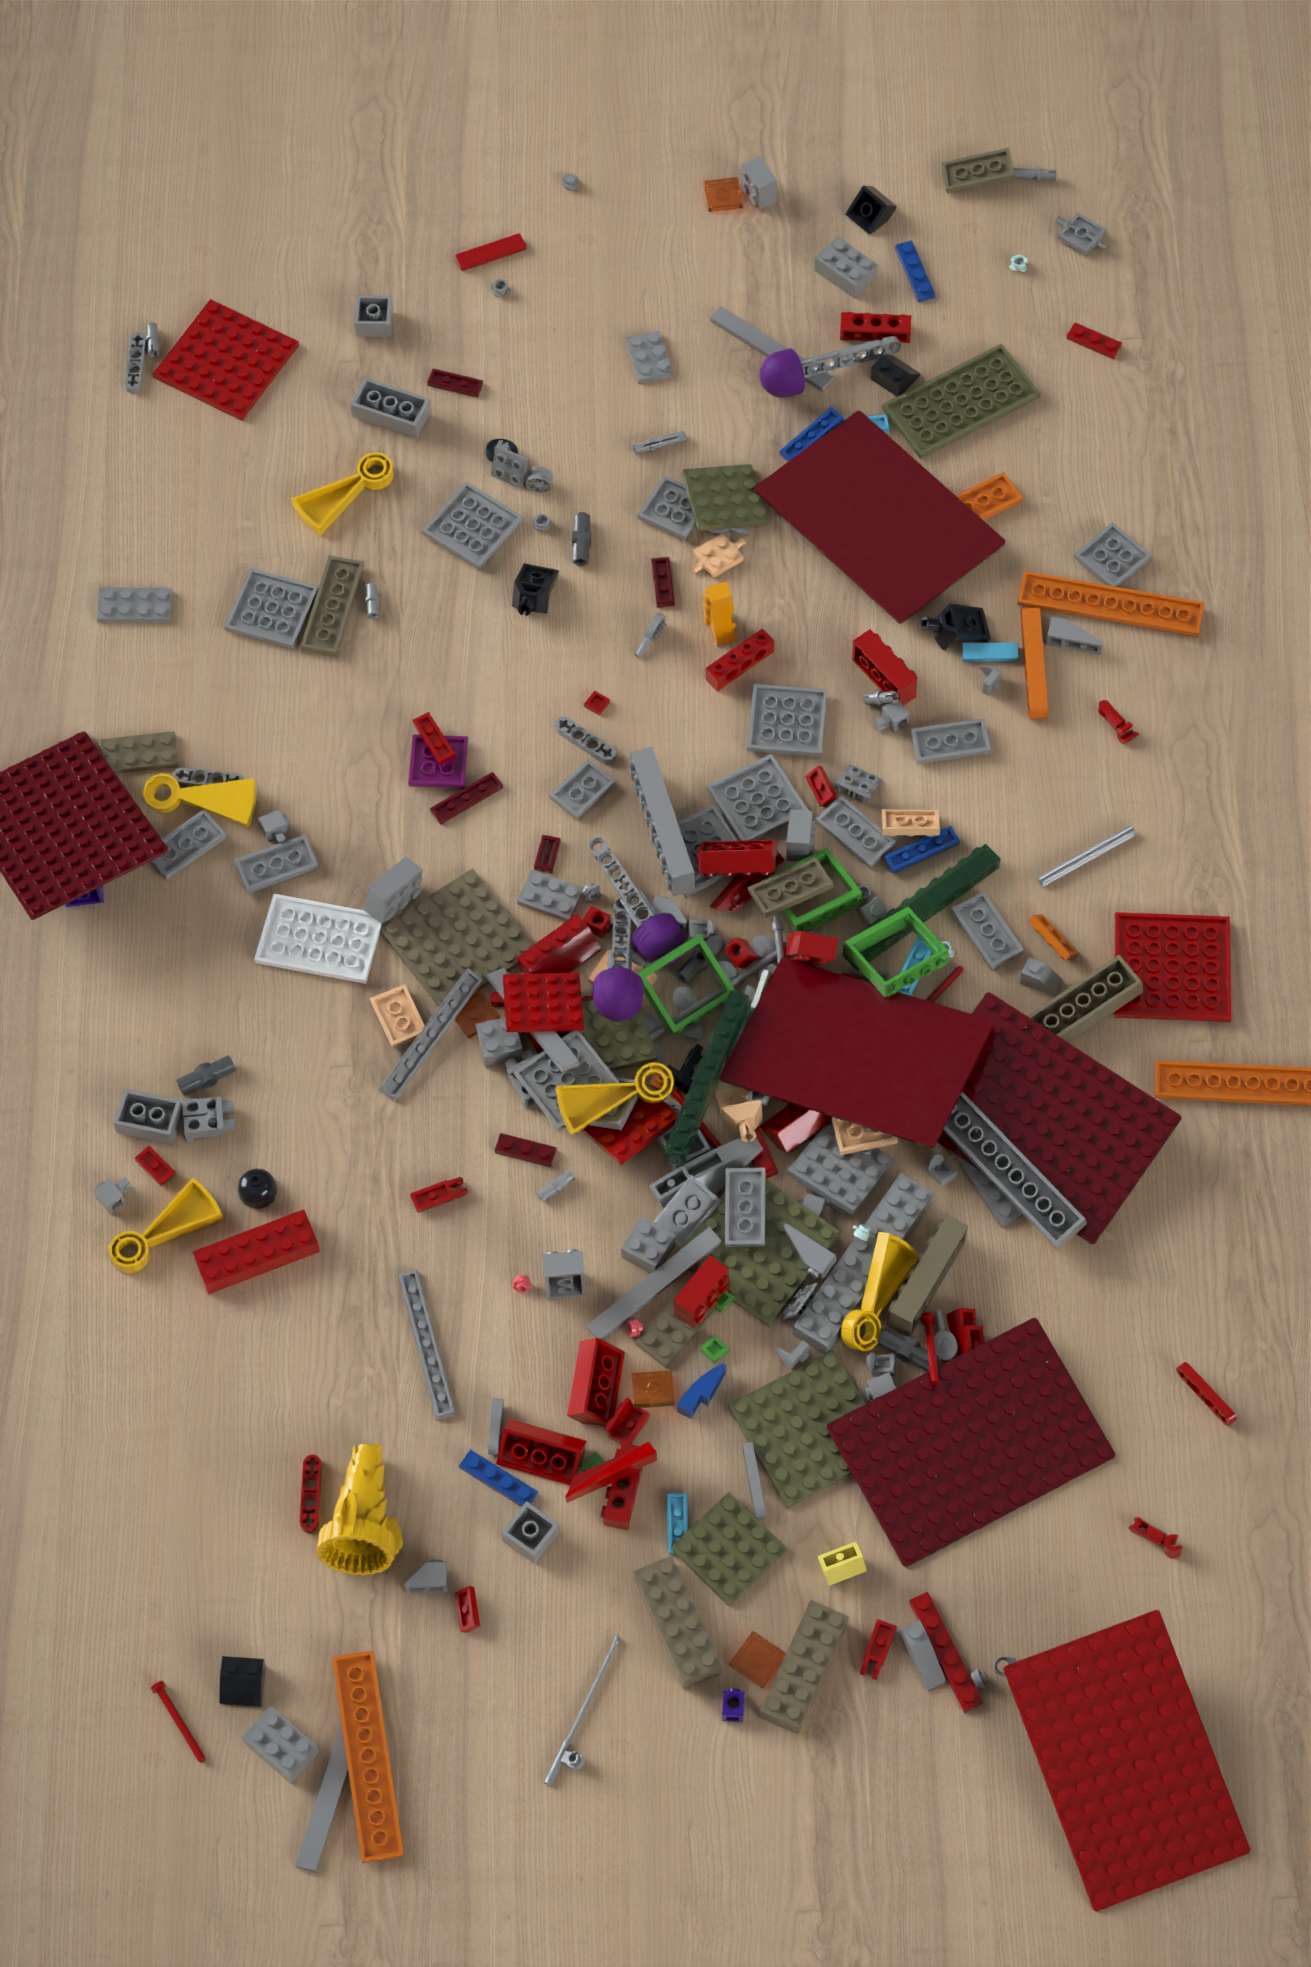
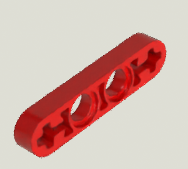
[1176,1362,1237,1426]
[299,1454,322,1533]

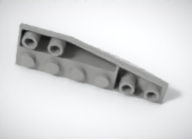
[649,1135,763,1210]

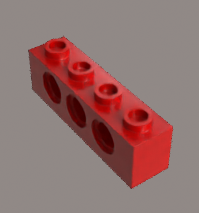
[840,312,912,343]
[706,628,774,692]
[601,1443,643,1530]

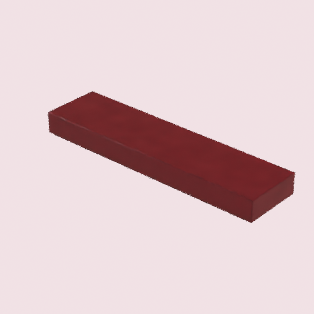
[430,772,503,825]

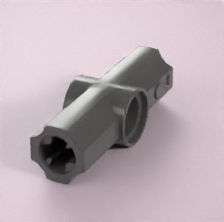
[572,512,591,566]
[676,934,726,985]
[176,1055,236,1096]
[877,1328,939,1372]

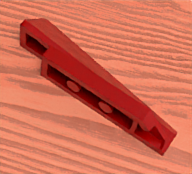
[710,850,784,911]
[946,1308,985,1357]
[565,1442,657,1503]

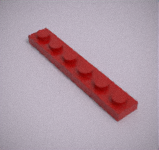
[909,1592,983,1713]

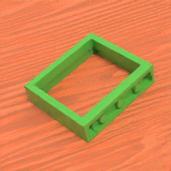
[762,847,863,932]
[845,907,948,998]
[637,934,737,1035]

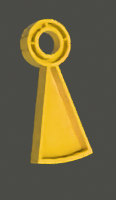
[291,452,394,536]
[143,773,257,828]
[556,1062,674,1136]
[109,1178,223,1273]
[841,1232,919,1351]

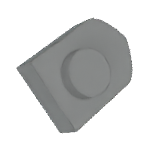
[980,666,1003,696]
[687,919,715,941]
[928,1153,957,1186]
[777,1340,809,1369]
[866,1353,897,1376]

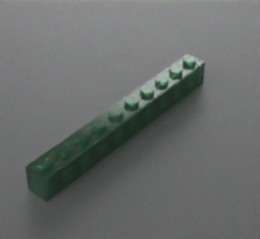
[842,844,1001,971]
[664,990,750,1167]

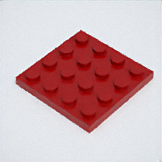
[503,972,584,1032]
[581,1076,682,1165]

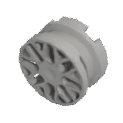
[526,466,553,493]

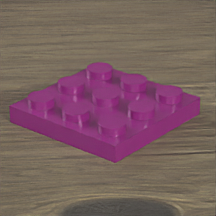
[408,734,469,789]

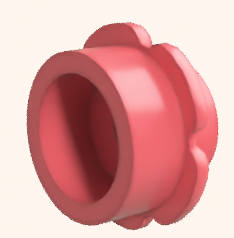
[512,1275,532,1293]
[627,1318,643,1338]

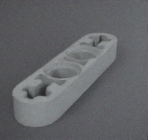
[125,332,147,394]
[555,717,616,765]
[173,768,244,787]
[742,1442,766,1519]

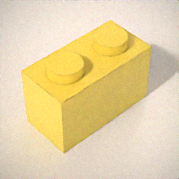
[818,1542,867,1586]

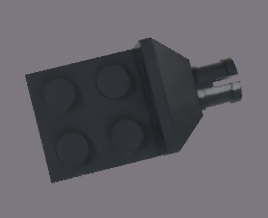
[512,563,559,616]
[921,603,991,651]

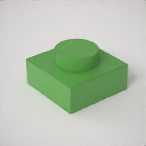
[715,1291,734,1314]
[700,1335,729,1364]
[580,1452,605,1471]

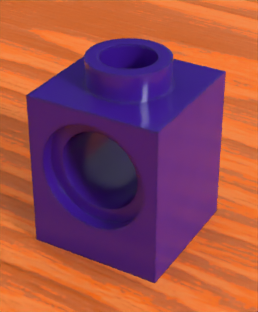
[722,1688,745,1722]

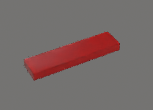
[455,233,527,271]

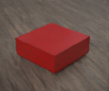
[584,691,610,716]

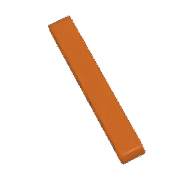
[1021,608,1048,719]

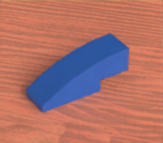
[677,1364,727,1419]

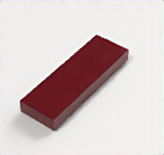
[427,368,483,398]
[651,557,675,608]

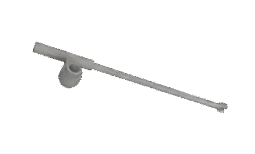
[544,1635,622,1786]

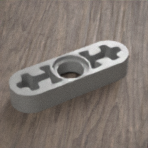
[488,1398,504,1455]

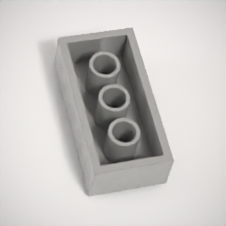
[350,377,431,438]

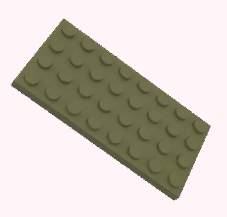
[882,344,1040,459]

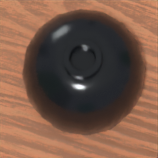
[237,1168,277,1209]

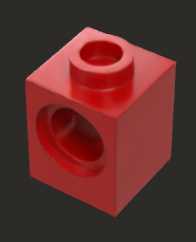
[582,906,613,938]
[724,937,758,969]

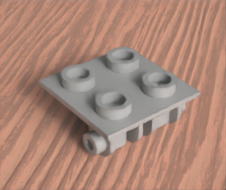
[835,764,883,804]
[781,1283,818,1326]

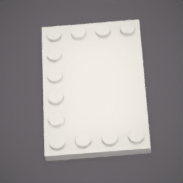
[254,894,383,984]

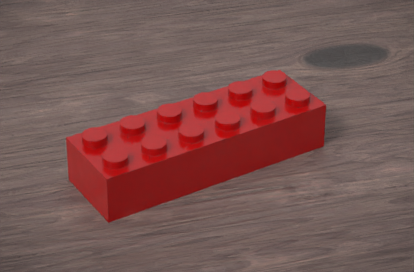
[192,1209,320,1295]

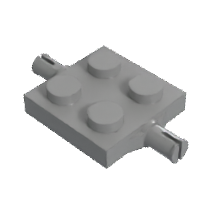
[1055,212,1108,255]

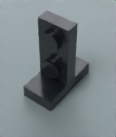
[659,1043,704,1098]

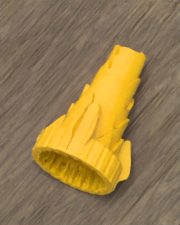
[317,1443,403,1575]

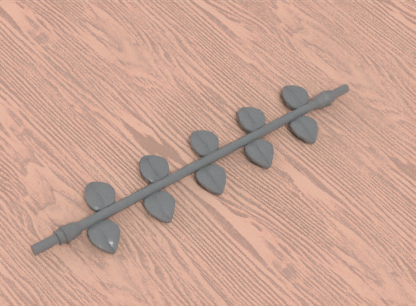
[611,930,814,1078]

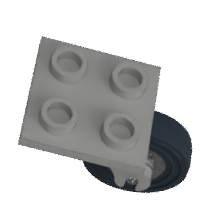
[485,439,528,489]

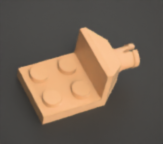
[715,1087,763,1142]

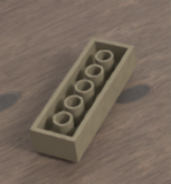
[1027,955,1143,1042]
[887,1215,968,1337]
[634,1556,722,1689]
[760,1600,849,1734]

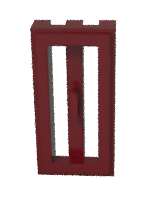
[534,835,561,873]

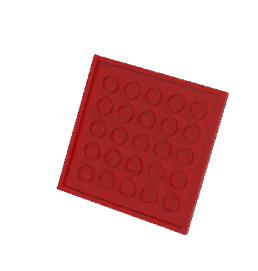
[153,299,299,421]
[1114,912,1232,1022]

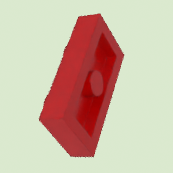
[805,766,837,807]
[135,1146,175,1186]
[455,1586,480,1633]

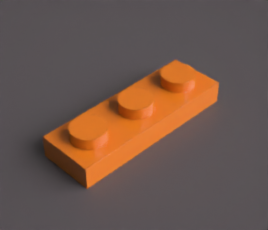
[1029,914,1080,960]

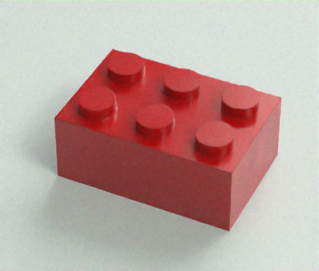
[784,931,839,965]
[673,1255,730,1328]

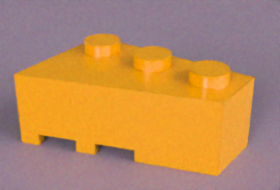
[703,581,738,646]

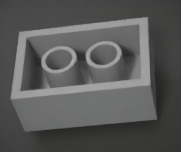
[815,237,878,298]
[365,857,423,924]
[114,1089,183,1145]
[543,1249,586,1300]
[242,1706,320,1784]

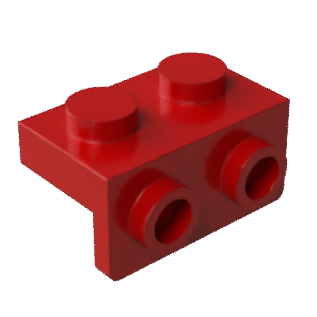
[605,1397,650,1445]

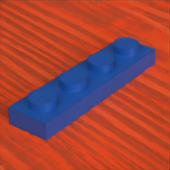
[895,240,935,303]
[779,407,844,462]
[884,826,960,874]
[459,1449,538,1507]

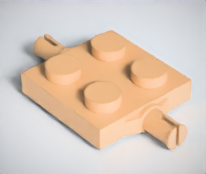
[691,533,746,578]

